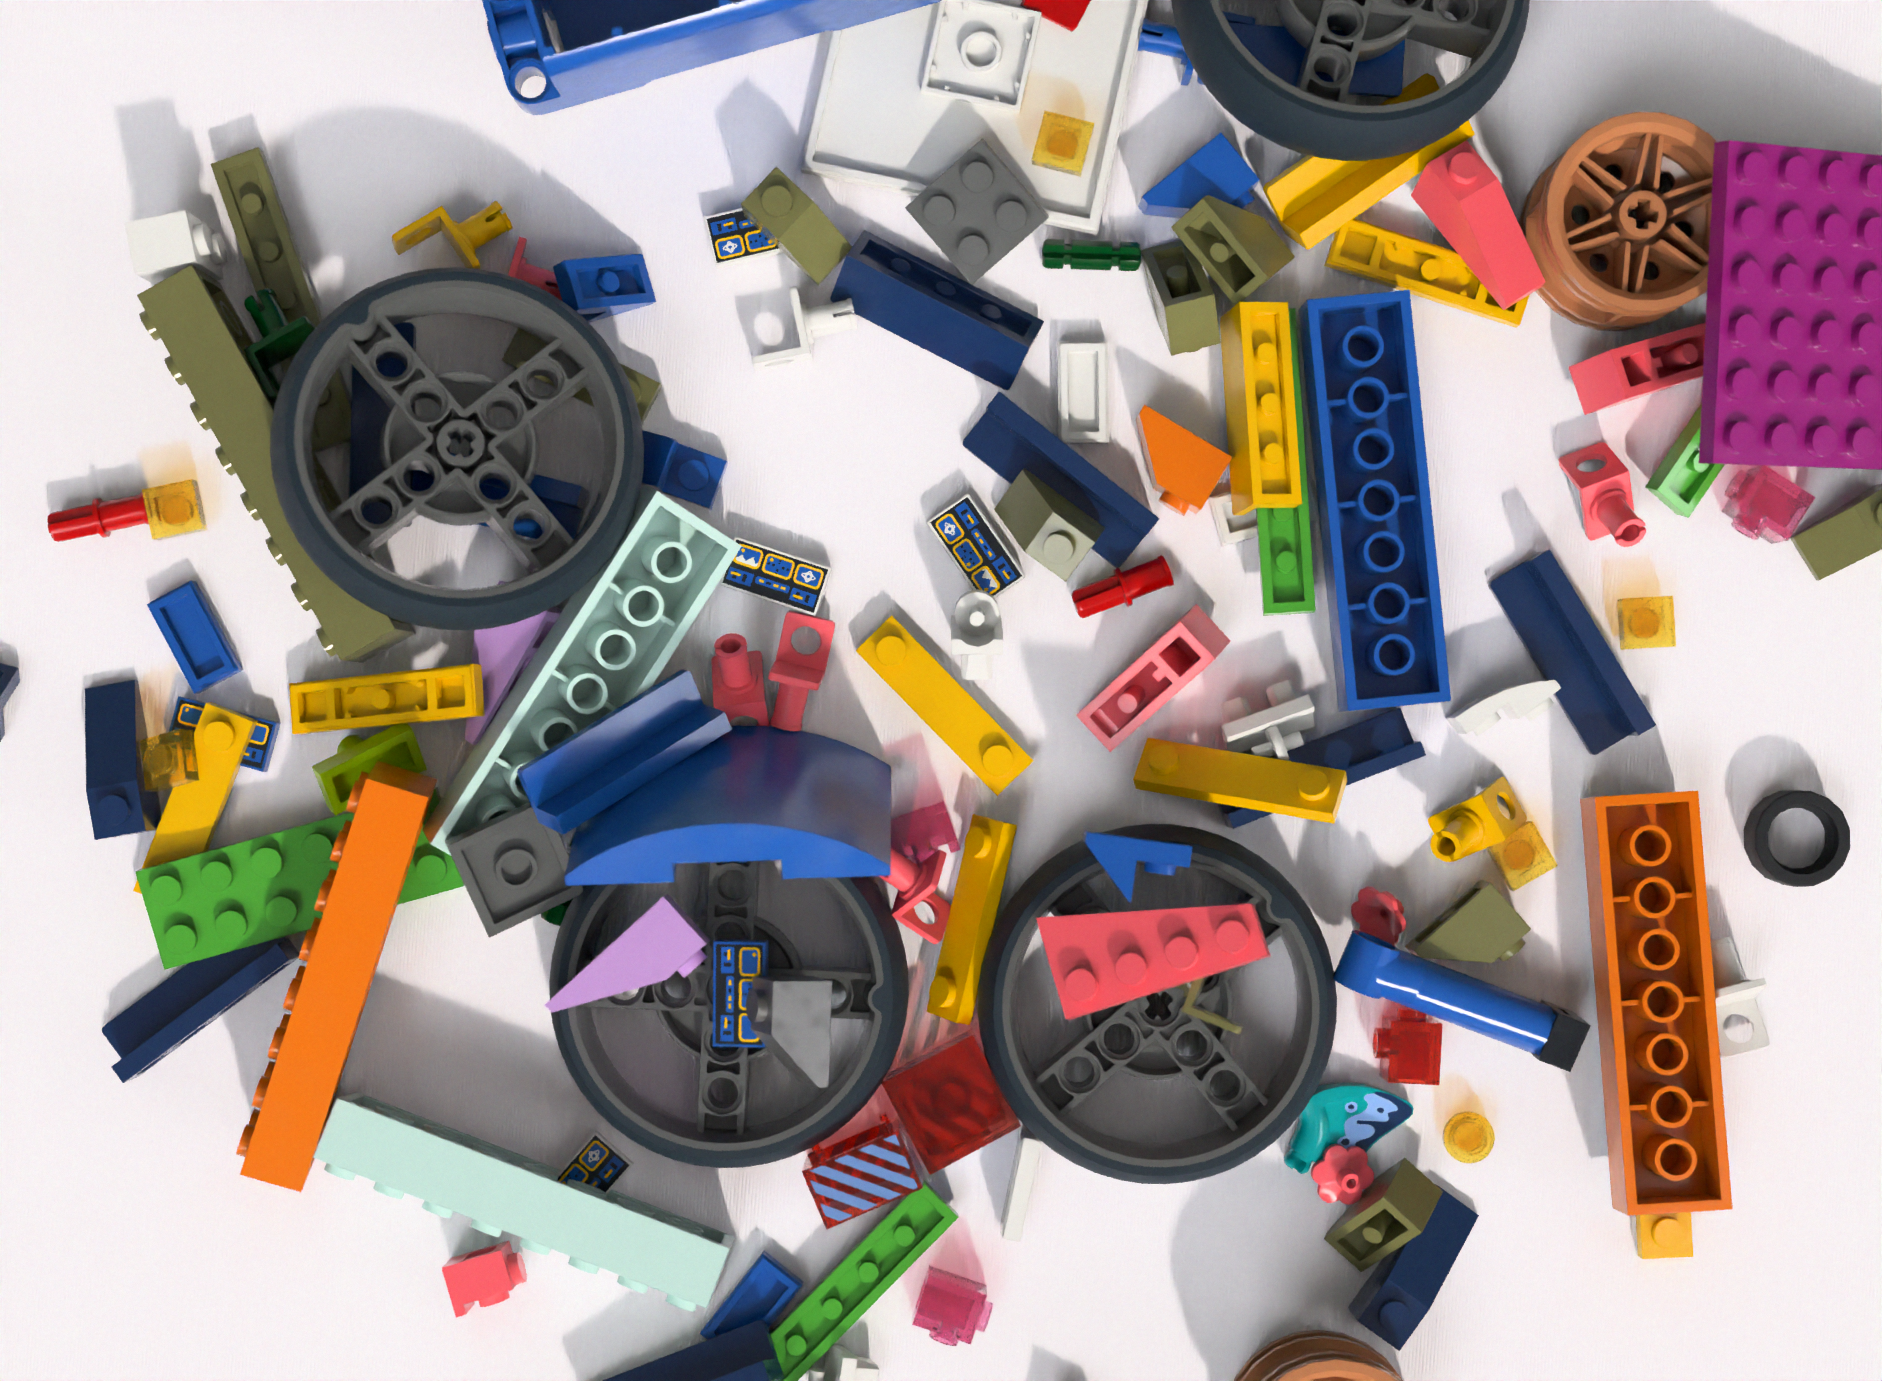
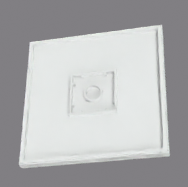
[800,0,1149,235]

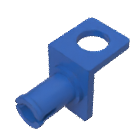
[1138,11,1256,86]

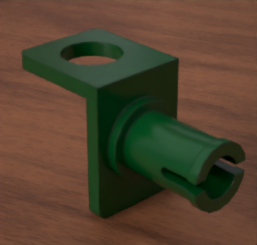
[244,289,317,403]

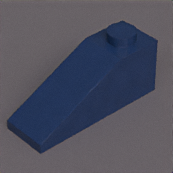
[85,680,162,840]
[1348,1184,1479,1351]

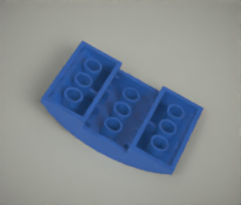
[565,725,891,886]

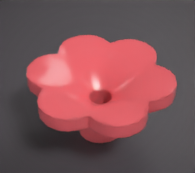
[1351,886,1406,946]
[1311,1144,1374,1205]

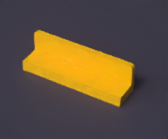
[1263,73,1475,250]
[1220,302,1302,515]

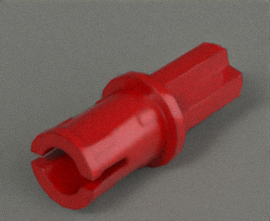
[47,492,155,542]
[1071,555,1174,618]

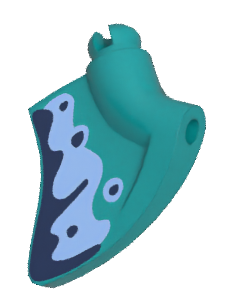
[1284,1082,1414,1174]

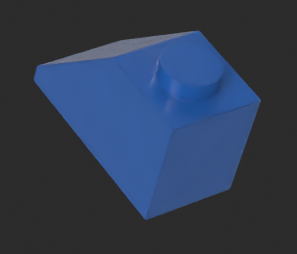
[1138,133,1260,218]

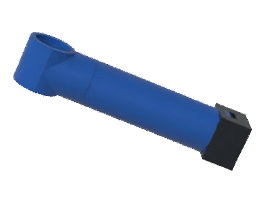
[1333,930,1591,1072]

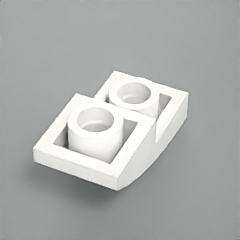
[1445,680,1561,736]

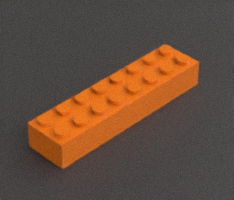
[236,761,438,1192]
[1580,791,1733,1216]

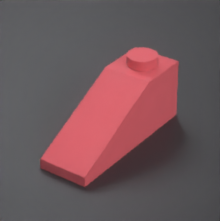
[1411,140,1545,310]
[1569,322,1706,415]
[1076,604,1231,752]

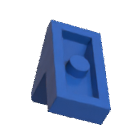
[553,254,656,323]
[641,430,728,510]
[1082,830,1192,902]

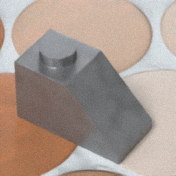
[746,976,832,1088]

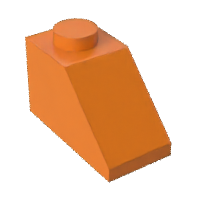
[1135,404,1232,516]

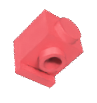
[442,1241,527,1317]

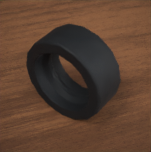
[1743,790,1851,887]

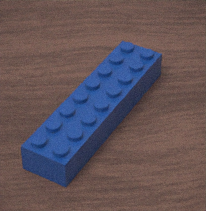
[1298,290,1451,712]

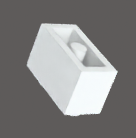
[124,210,227,285]

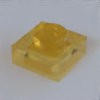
[1031,111,1094,177]
[142,479,208,541]
[1617,596,1676,650]
[140,729,199,792]
[1486,821,1558,891]

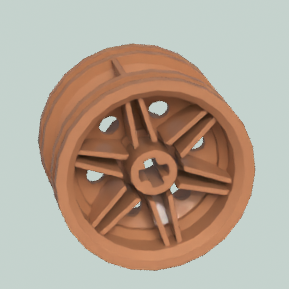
[1518,112,1717,331]

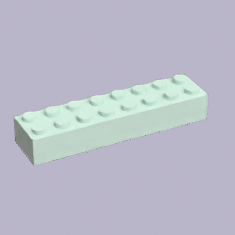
[422,484,742,855]
[313,1092,735,1312]

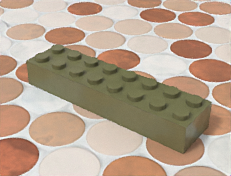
[137,264,416,663]

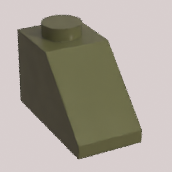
[741,166,852,286]
[1171,195,1295,305]
[1141,240,1221,356]
[994,468,1105,582]
[1790,483,1882,581]
[1405,880,1531,963]
[1324,1157,1443,1273]

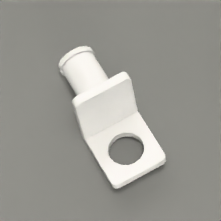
[751,286,858,371]
[1711,937,1771,1059]

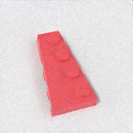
[1036,903,1270,1020]

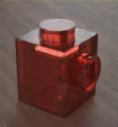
[1373,1007,1443,1085]

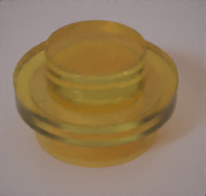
[1442,1111,1495,1163]

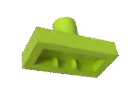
[312,724,427,816]

